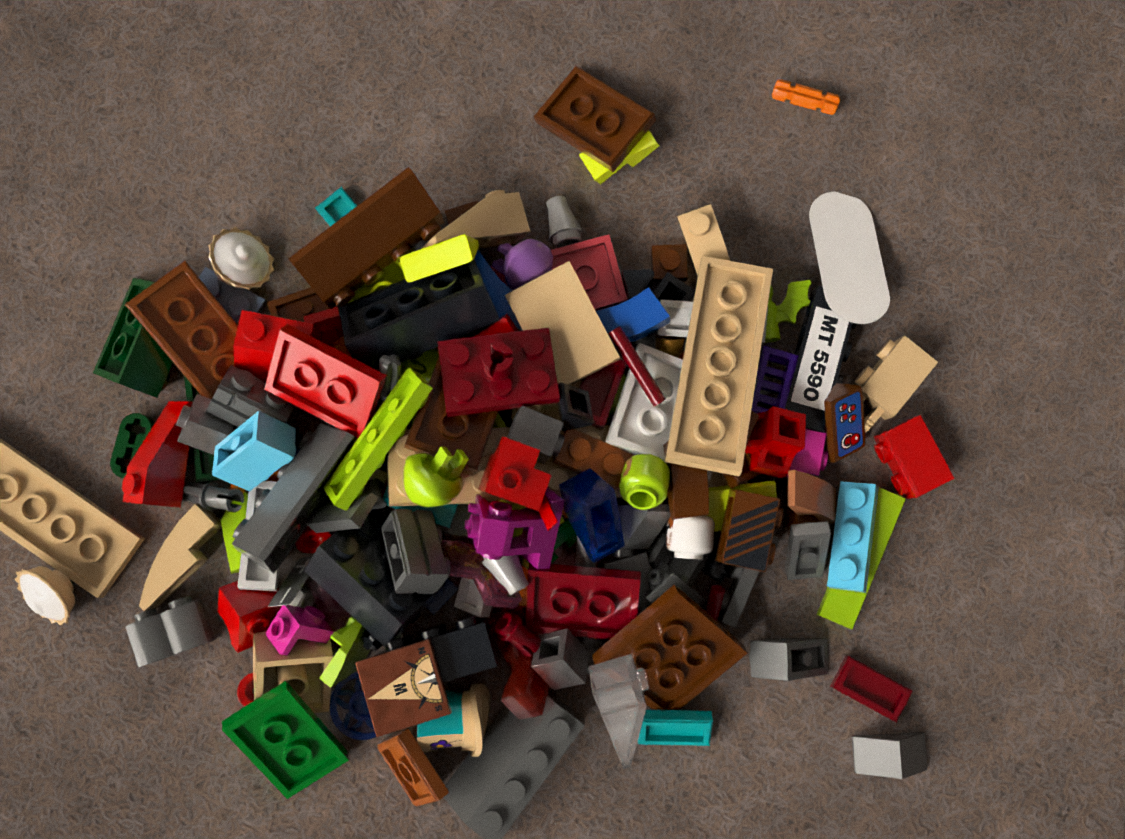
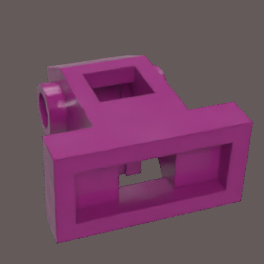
[464,487,565,569]

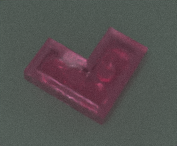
[441,539,522,609]

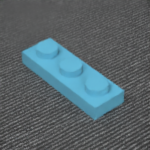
[827,481,879,593]

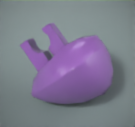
[492,239,553,290]

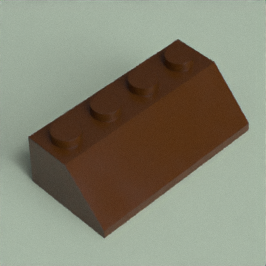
[288,167,445,309]

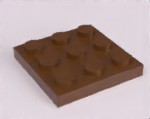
[592,584,748,710]

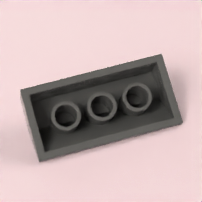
[232,424,355,574]
[444,675,585,839]

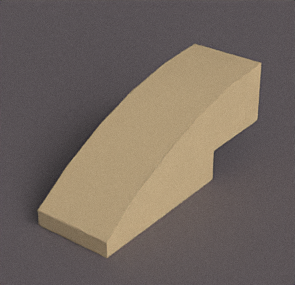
[139,504,222,611]

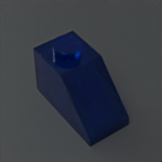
[559,468,625,563]

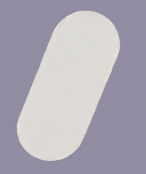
[809,191,890,324]

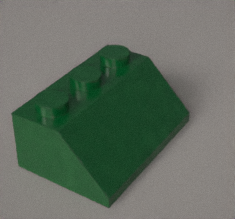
[93,278,173,398]

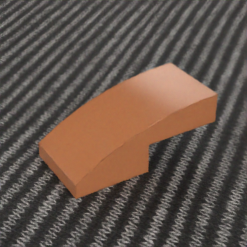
[788,470,836,524]

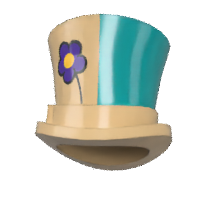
[417,683,490,757]

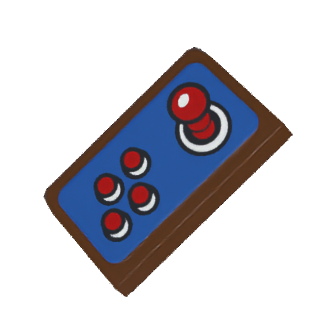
[824,383,866,463]

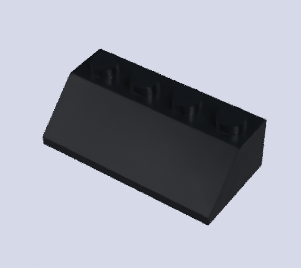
[339,259,500,371]

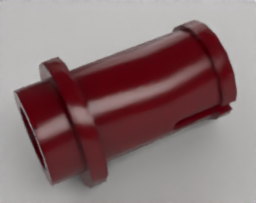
[495,613,541,657]

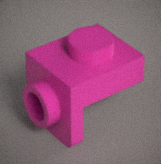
[266,605,334,655]

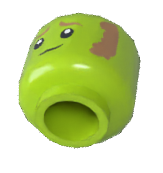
[619,454,670,510]

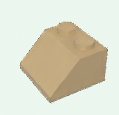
[253,632,333,713]

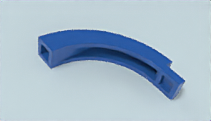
[474,250,670,346]

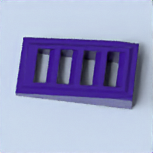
[751,346,798,413]

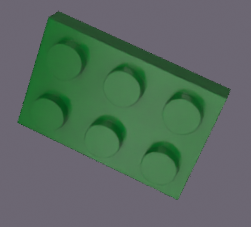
[222,681,349,799]

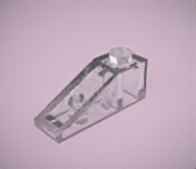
[589,654,650,769]

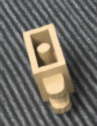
[855,335,938,433]

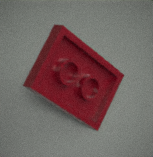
[437,327,560,417]
[526,563,641,639]

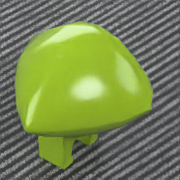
[403,446,469,507]

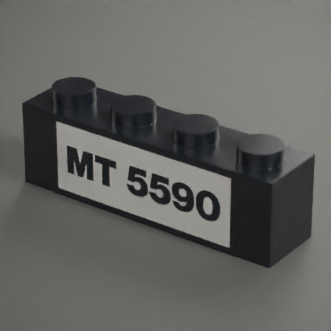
[785,286,857,433]

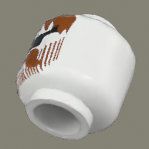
[666,516,715,560]

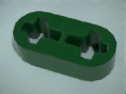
[110,413,155,479]

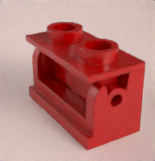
[874,415,955,499]

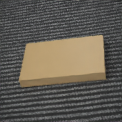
[505,261,621,385]

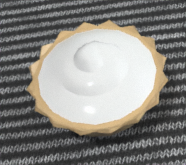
[208,227,275,290]
[15,566,76,625]

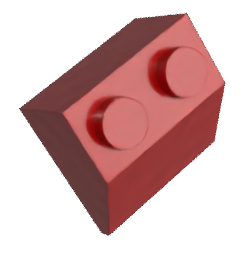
[233,310,323,382]

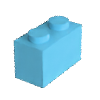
[212,411,296,492]

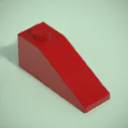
[122,401,193,508]

